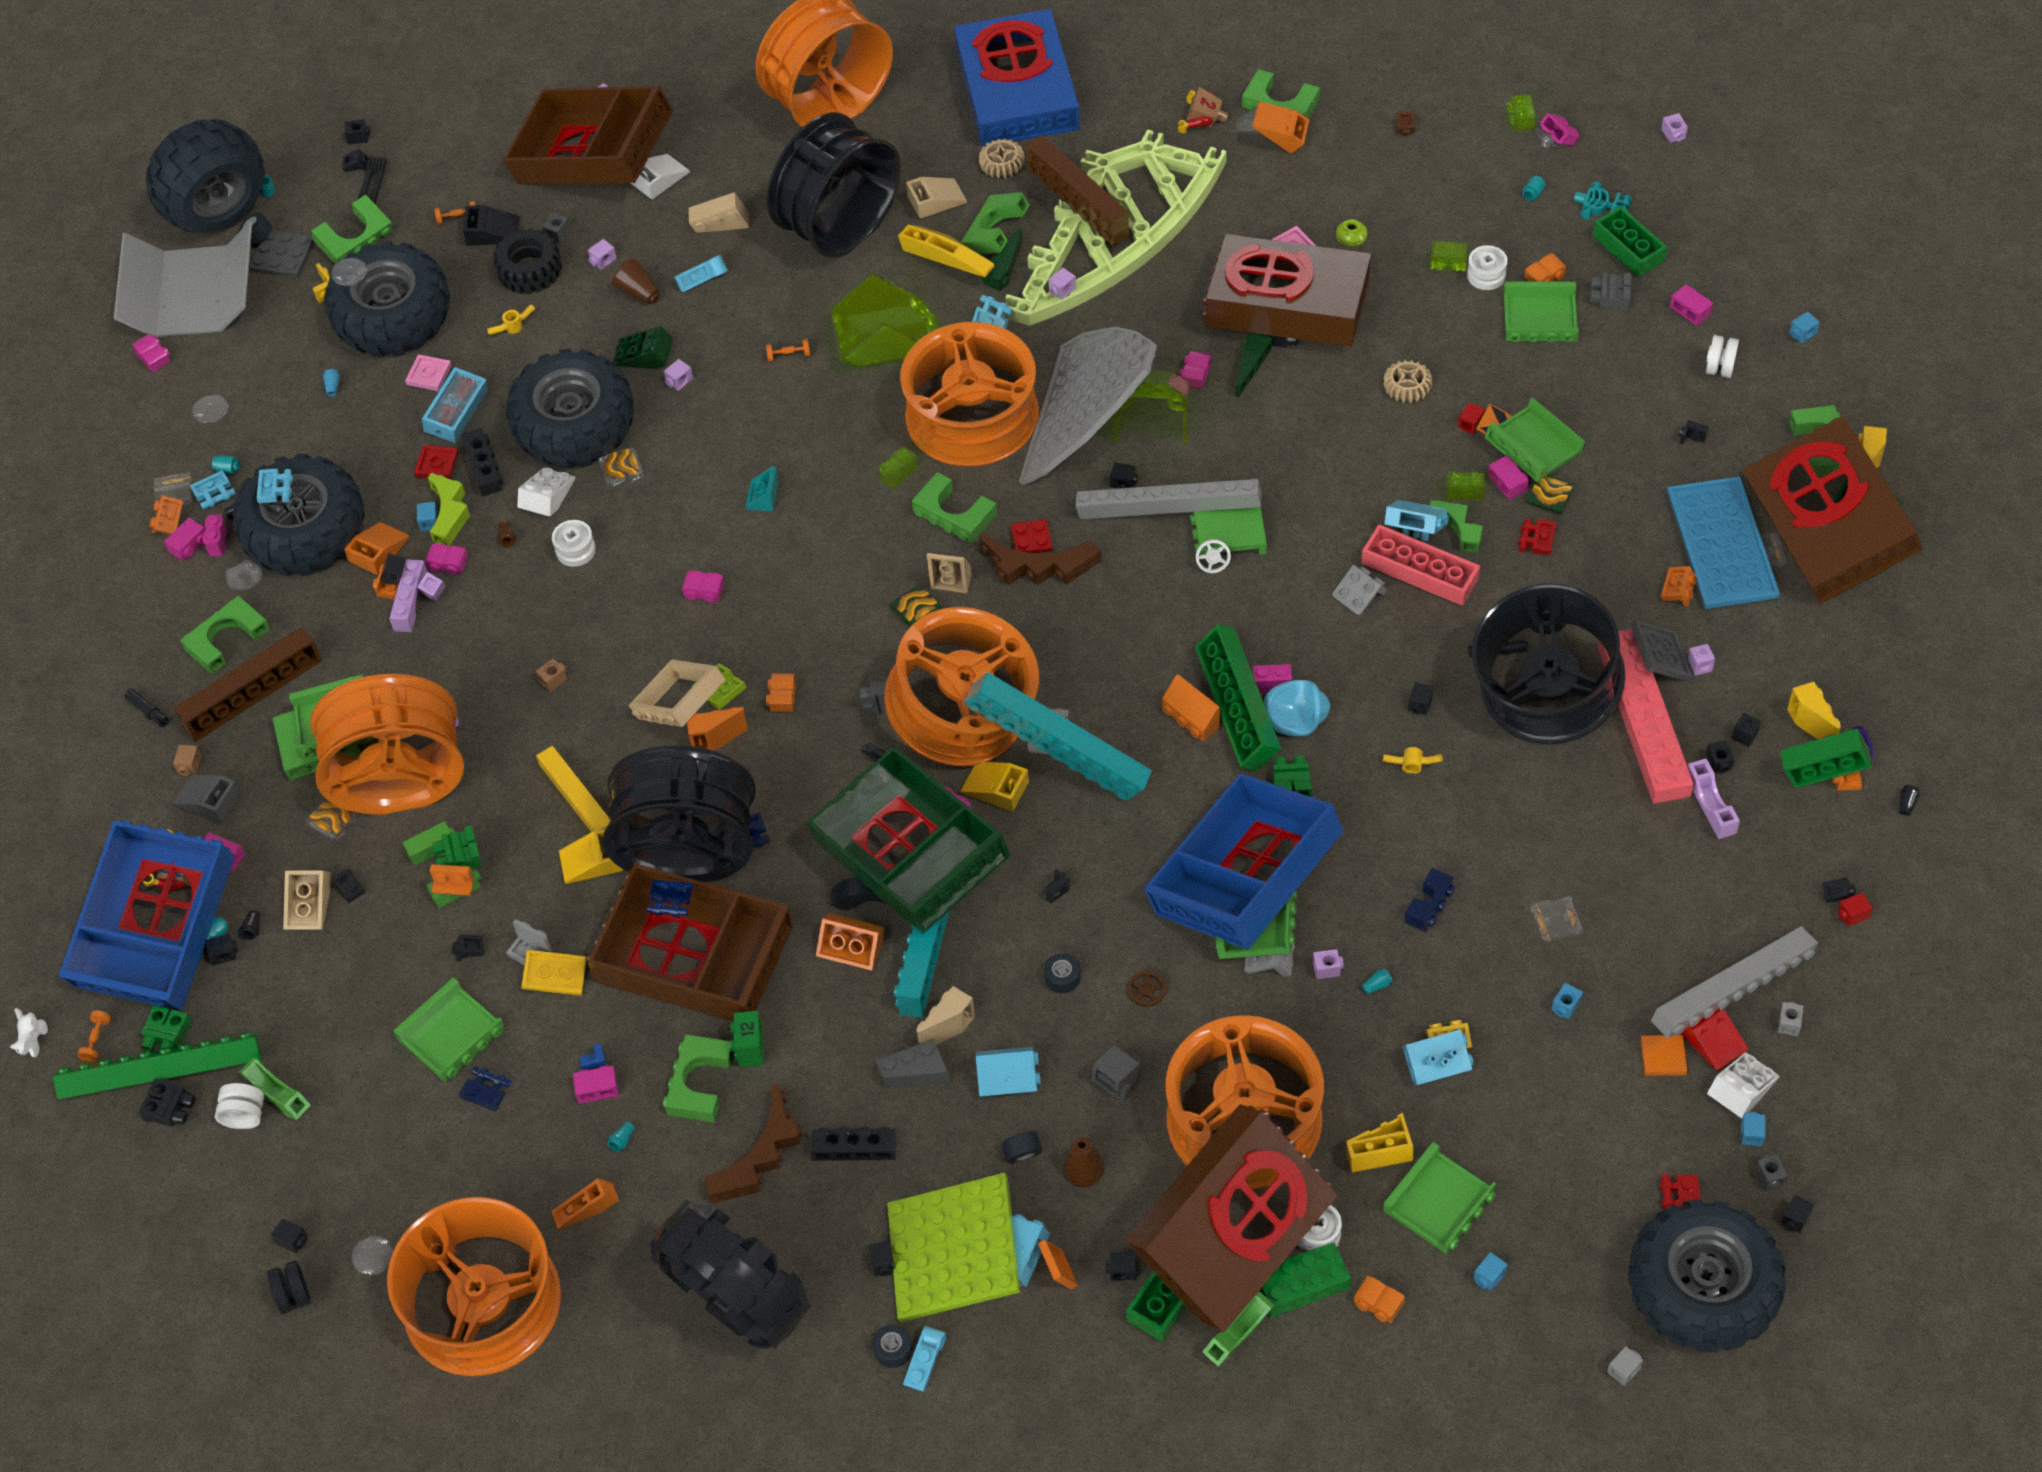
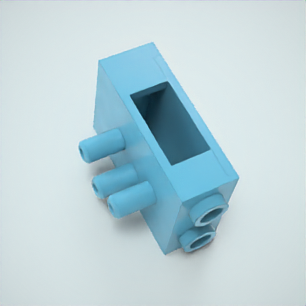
[1385,500,1449,541]
[1402,1030,1474,1086]
[976,1047,1041,1096]
[1012,1214,1050,1287]

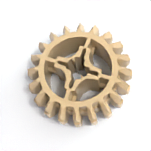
[979,138,1024,179]
[1384,359,1432,404]

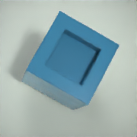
[1789,311,1820,343]
[417,502,439,531]
[1552,983,1583,1020]
[1741,1112,1765,1146]
[1474,1252,1508,1291]

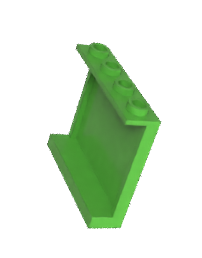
[1504,282,1579,342]
[1484,398,1585,482]
[1190,507,1267,561]
[289,674,375,759]
[273,711,362,781]
[1216,890,1297,959]
[394,978,505,1082]
[1383,1142,1496,1254]

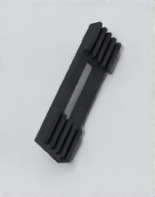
[357,156,387,204]

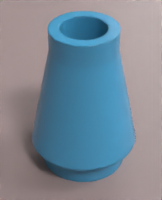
[323,369,341,396]

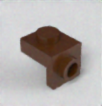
[1397,111,1415,135]

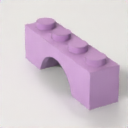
[389,559,427,632]
[1688,759,1740,839]

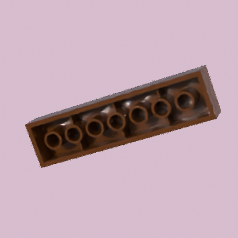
[1026,135,1129,246]
[174,627,322,742]

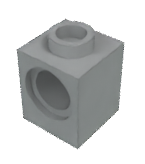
[1777,1002,1804,1036]
[1607,1346,1643,1386]

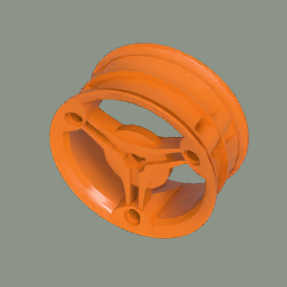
[756,0,893,127]
[900,322,1039,467]
[884,607,1039,766]
[310,674,464,815]
[1166,1015,1324,1189]
[387,1197,561,1376]

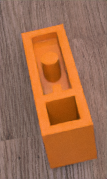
[551,1178,619,1229]

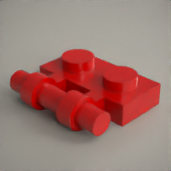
[1518,519,1556,555]
[1660,1174,1700,1209]

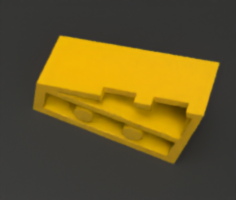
[1346,1113,1413,1173]

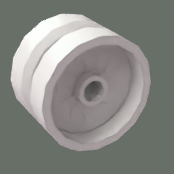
[1467,245,1507,290]
[1706,335,1739,378]
[552,520,596,567]
[215,1083,264,1129]
[1297,1205,1342,1252]

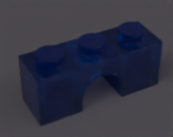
[1404,868,1455,932]

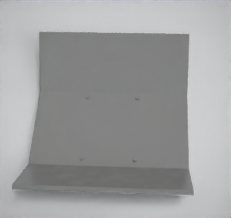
[114,221,252,337]

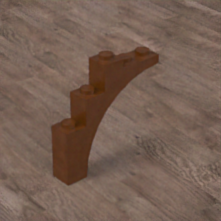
[979,534,1101,585]
[705,1084,803,1204]

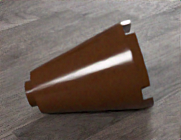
[612,258,659,304]
[1063,1137,1104,1187]

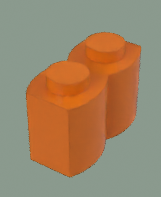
[1524,253,1566,282]
[766,673,796,712]
[1354,1275,1405,1323]

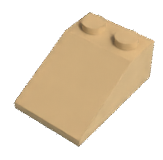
[927,553,971,593]
[283,870,331,930]

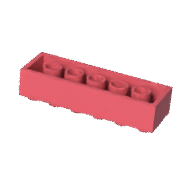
[1361,525,1480,606]

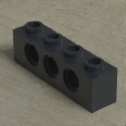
[461,428,504,497]
[811,1127,896,1161]

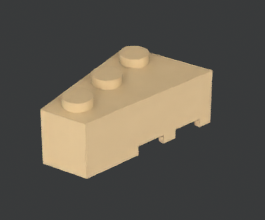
[689,192,750,233]

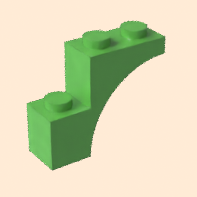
[1430,500,1483,554]
[239,1058,311,1120]
[1203,1291,1275,1367]

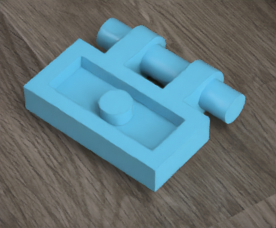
[972,295,1013,329]
[257,469,293,503]
[190,470,236,510]

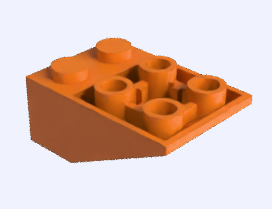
[1252,101,1309,154]
[344,522,410,575]
[687,707,748,751]

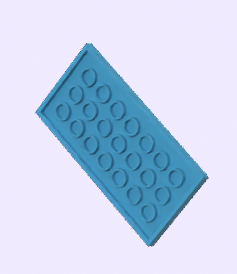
[1667,476,1780,609]

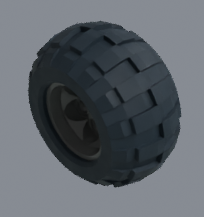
[146,119,265,233]

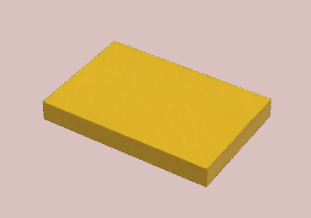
[522,950,587,996]

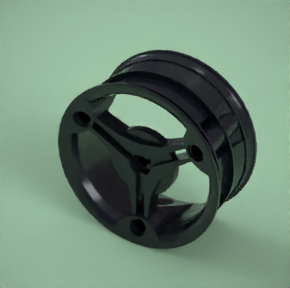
[767,112,901,258]
[1472,583,1625,744]
[603,745,756,882]

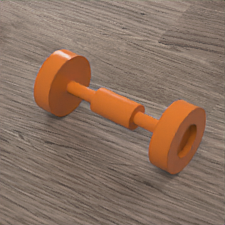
[434,201,476,225]
[766,339,810,362]
[77,1010,111,1062]

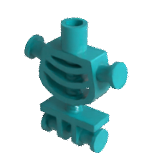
[1574,182,1632,220]

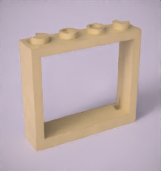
[628,659,725,727]

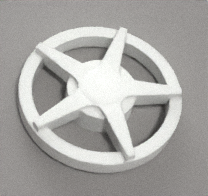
[1196,539,1231,573]

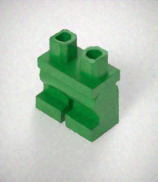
[1273,756,1312,797]
[432,825,482,869]
[141,1005,193,1052]

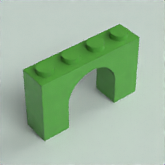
[1242,69,1320,118]
[961,192,1030,254]
[311,194,392,266]
[1789,405,1841,478]
[912,472,997,543]
[180,596,270,674]
[402,821,481,909]
[663,1034,734,1123]

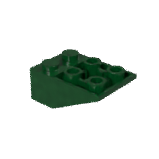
[613,326,673,369]

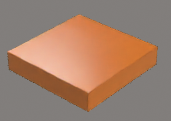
[1641,1035,1687,1076]
[1038,1240,1079,1289]

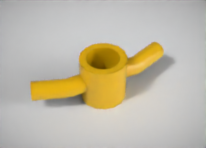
[487,305,535,335]
[1382,747,1443,774]

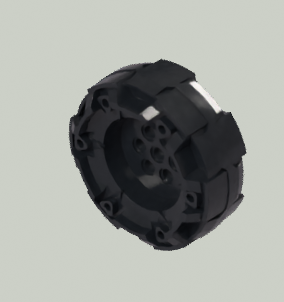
[649,1200,811,1349]

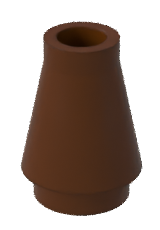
[498,521,516,547]

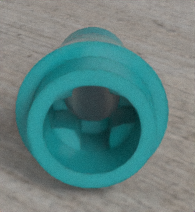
[1361,968,1393,995]
[607,1122,635,1152]

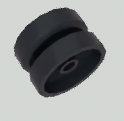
[267,1260,311,1315]

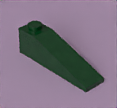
[982,228,1023,291]
[1236,333,1272,398]

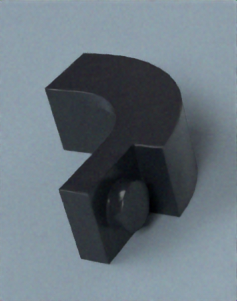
[831,877,888,911]

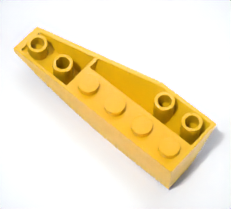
[898,224,995,277]

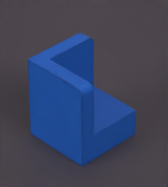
[580,1043,607,1070]

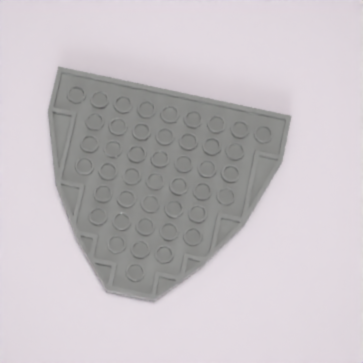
[1019,327,1157,485]

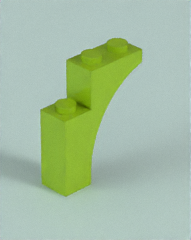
[428,473,470,546]

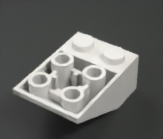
[631,154,690,200]
[517,468,576,516]
[1707,1052,1780,1118]

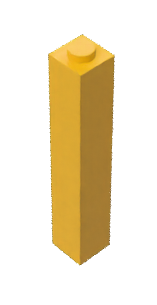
[536,746,610,832]

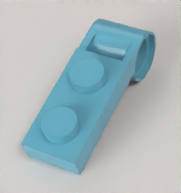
[674,255,728,293]
[903,1326,946,1392]

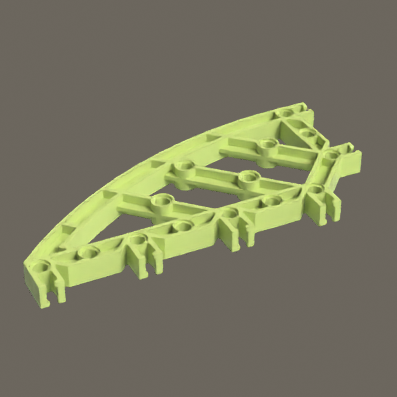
[1004,129,1227,326]

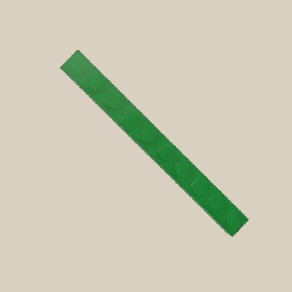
[53,1031,263,1099]

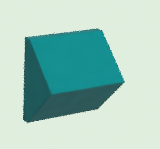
[745,466,779,511]

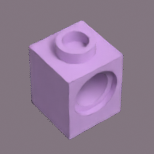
[1662,113,1688,143]
[588,239,617,270]
[1048,268,1076,300]
[664,359,693,391]
[417,572,446,601]
[1687,644,1715,676]
[1313,949,1344,979]

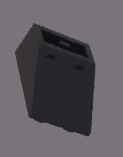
[463,205,520,245]

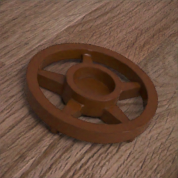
[1128,971,1166,1007]

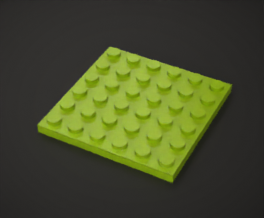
[887,1173,1020,1322]

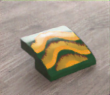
[1527,476,1575,514]
[889,584,943,627]

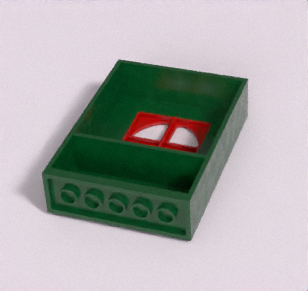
[807,746,1010,934]

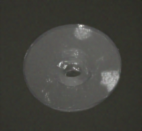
[1535,127,1565,148]
[331,258,367,286]
[192,395,228,423]

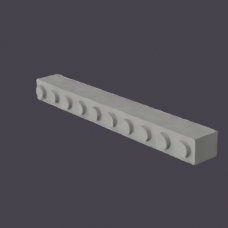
[1076,479,1262,519]
[1651,926,1818,1039]

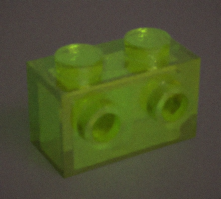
[1507,94,1536,131]
[1431,241,1468,271]
[879,446,918,490]
[1446,472,1485,500]

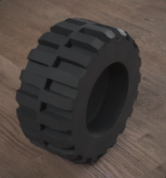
[493,228,562,294]

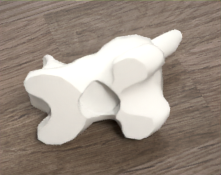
[10,1008,48,1057]

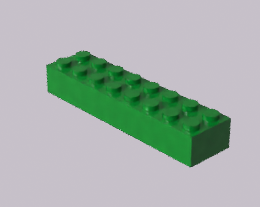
[1194,624,1281,771]

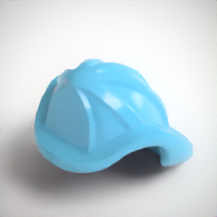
[1263,680,1330,737]

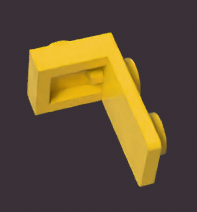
[313,263,330,303]

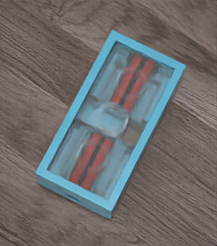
[422,367,488,443]

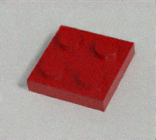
[414,445,459,479]
[1011,519,1053,554]

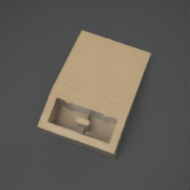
[906,177,967,219]
[917,986,975,1044]

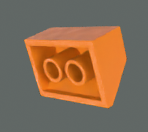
[1162,674,1220,742]
[816,913,886,971]

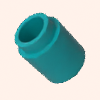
[1522,176,1546,201]
[212,455,240,474]
[205,917,228,944]

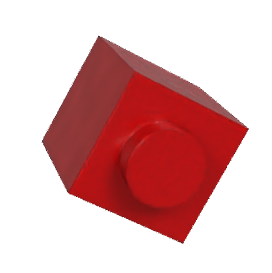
[1458,402,1485,435]
[1838,893,1873,927]

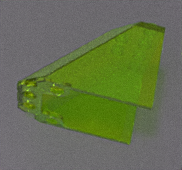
[830,272,940,368]
[1114,370,1191,445]

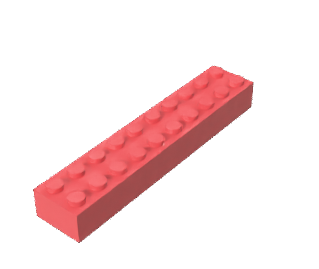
[1598,629,1694,804]

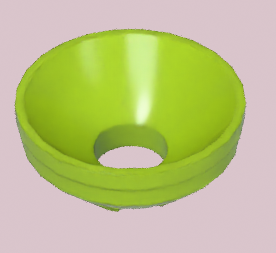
[1336,219,1367,247]

